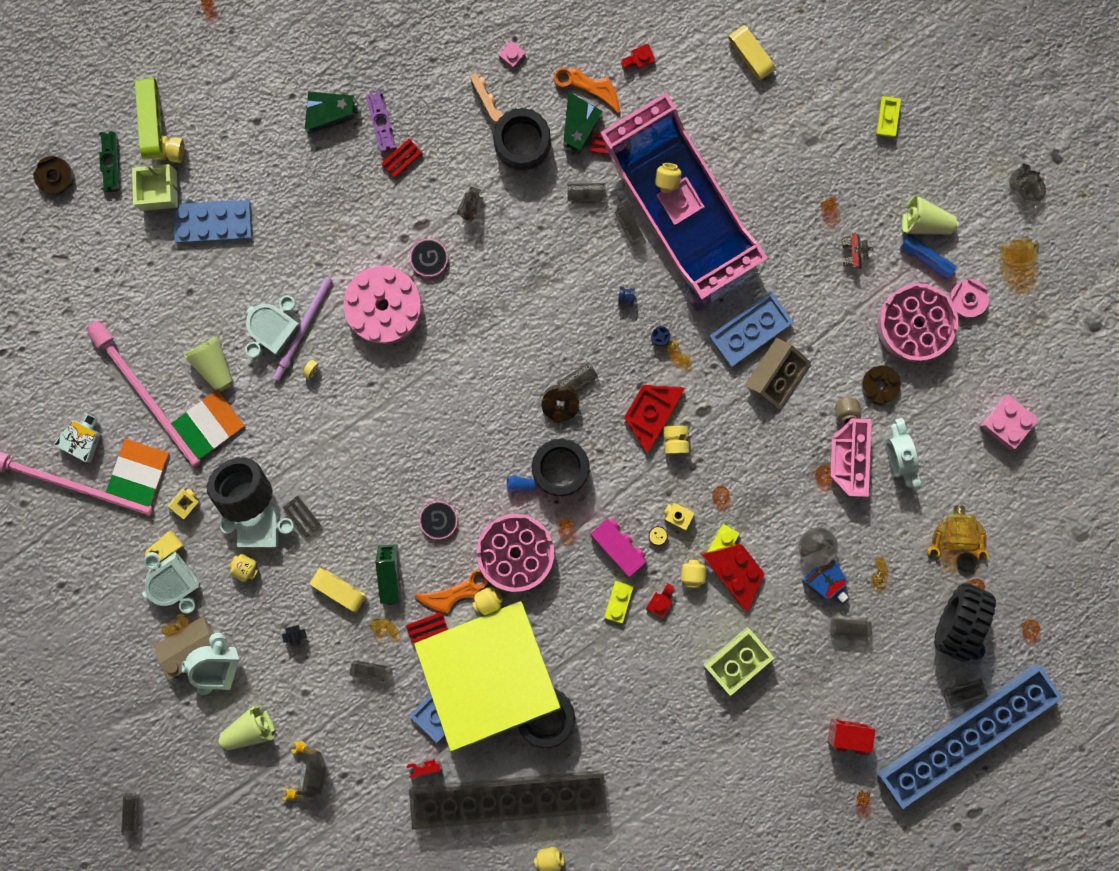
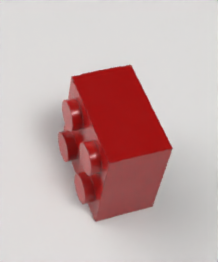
[828,719,876,755]

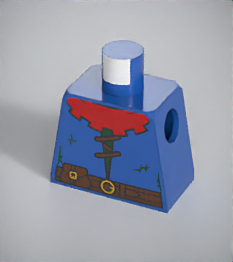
[802,556,849,604]

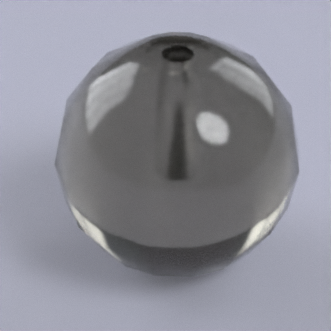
[798,527,839,567]

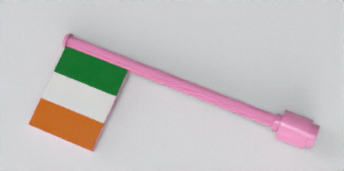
[86,321,245,467]
[0,438,169,516]

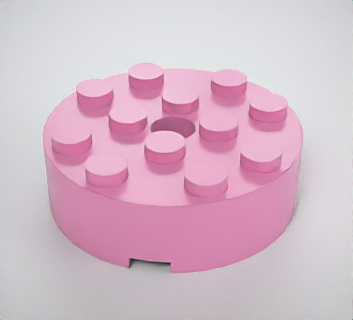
[344,266,422,345]
[877,283,958,362]
[477,514,554,592]

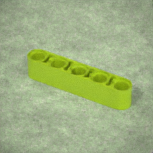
[135,77,163,160]

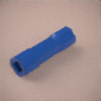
[900,234,957,280]

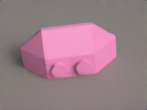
[831,419,872,497]

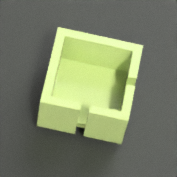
[132,164,178,211]

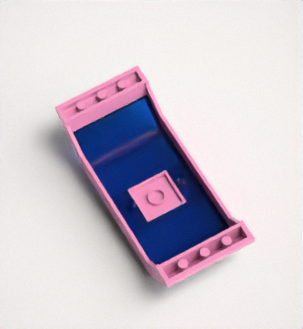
[600,92,768,299]

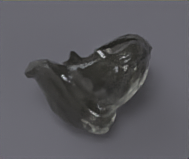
[1009,163,1046,202]

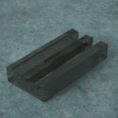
[283,496,322,538]

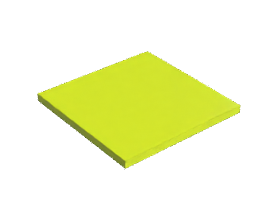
[414,601,561,752]

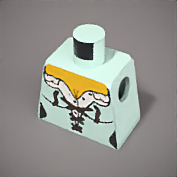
[54,414,101,463]

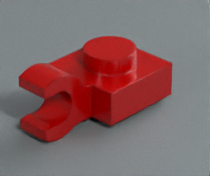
[621,43,656,70]
[646,582,674,618]
[406,759,442,779]

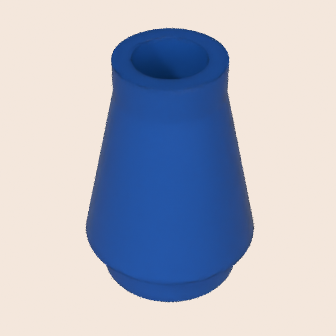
[507,475,535,494]

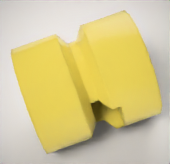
[153,136,185,163]
[664,426,689,454]

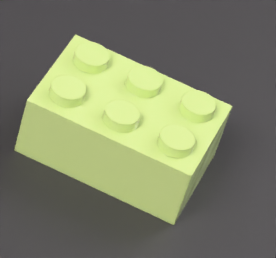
[703,627,774,696]

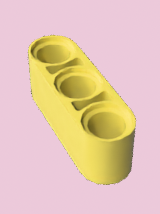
[728,25,776,81]
[309,567,367,613]

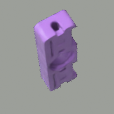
[366,91,397,152]

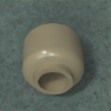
[835,396,861,425]

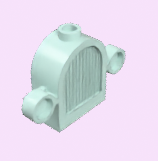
[245,295,300,358]
[884,418,921,491]
[220,503,294,547]
[142,551,199,613]
[182,633,239,695]

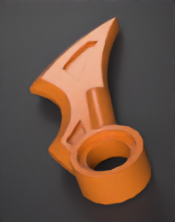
[554,68,620,114]
[415,570,488,613]

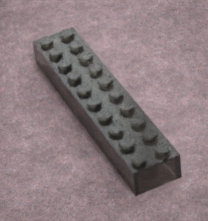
[409,770,607,830]

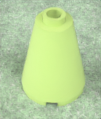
[902,196,958,235]
[183,336,232,392]
[219,704,275,750]

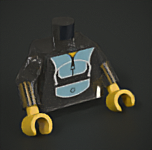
[282,741,326,802]

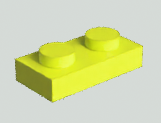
[876,96,901,138]
[707,524,740,552]
[604,581,634,623]

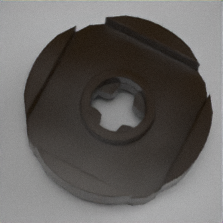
[33,156,73,195]
[861,365,901,404]
[541,385,579,423]

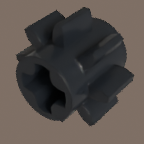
[282,625,307,647]

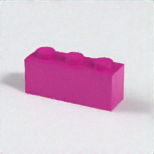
[590,518,646,577]

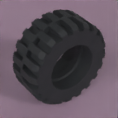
[934,583,996,662]

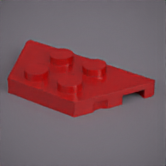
[624,385,685,452]
[700,543,765,612]

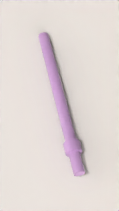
[272,277,332,381]

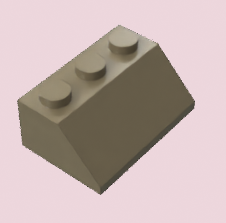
[745,338,811,410]
[154,616,214,680]

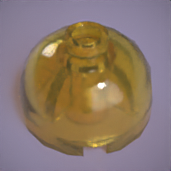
[999,239,1039,271]

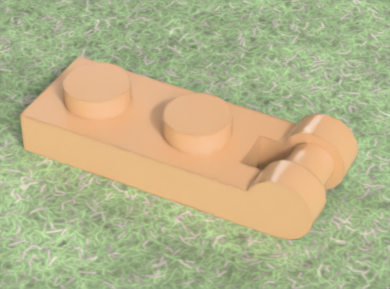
[470,73,503,125]

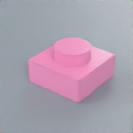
[499,41,526,69]

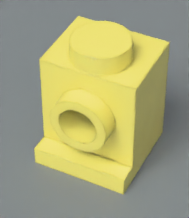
[167,489,199,519]
[663,503,695,530]

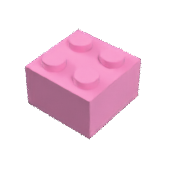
[980,395,1039,450]

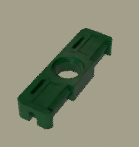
[98,131,120,192]

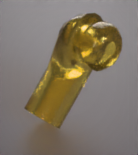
[667,340,691,365]
[871,556,888,585]
[162,613,189,635]
[370,618,399,637]

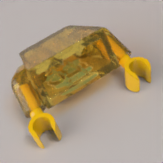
[927,505,988,560]

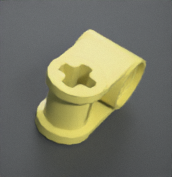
[145,530,184,562]

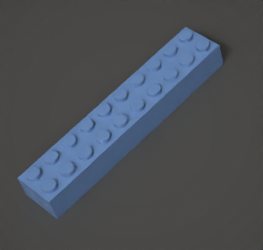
[876,664,1063,809]

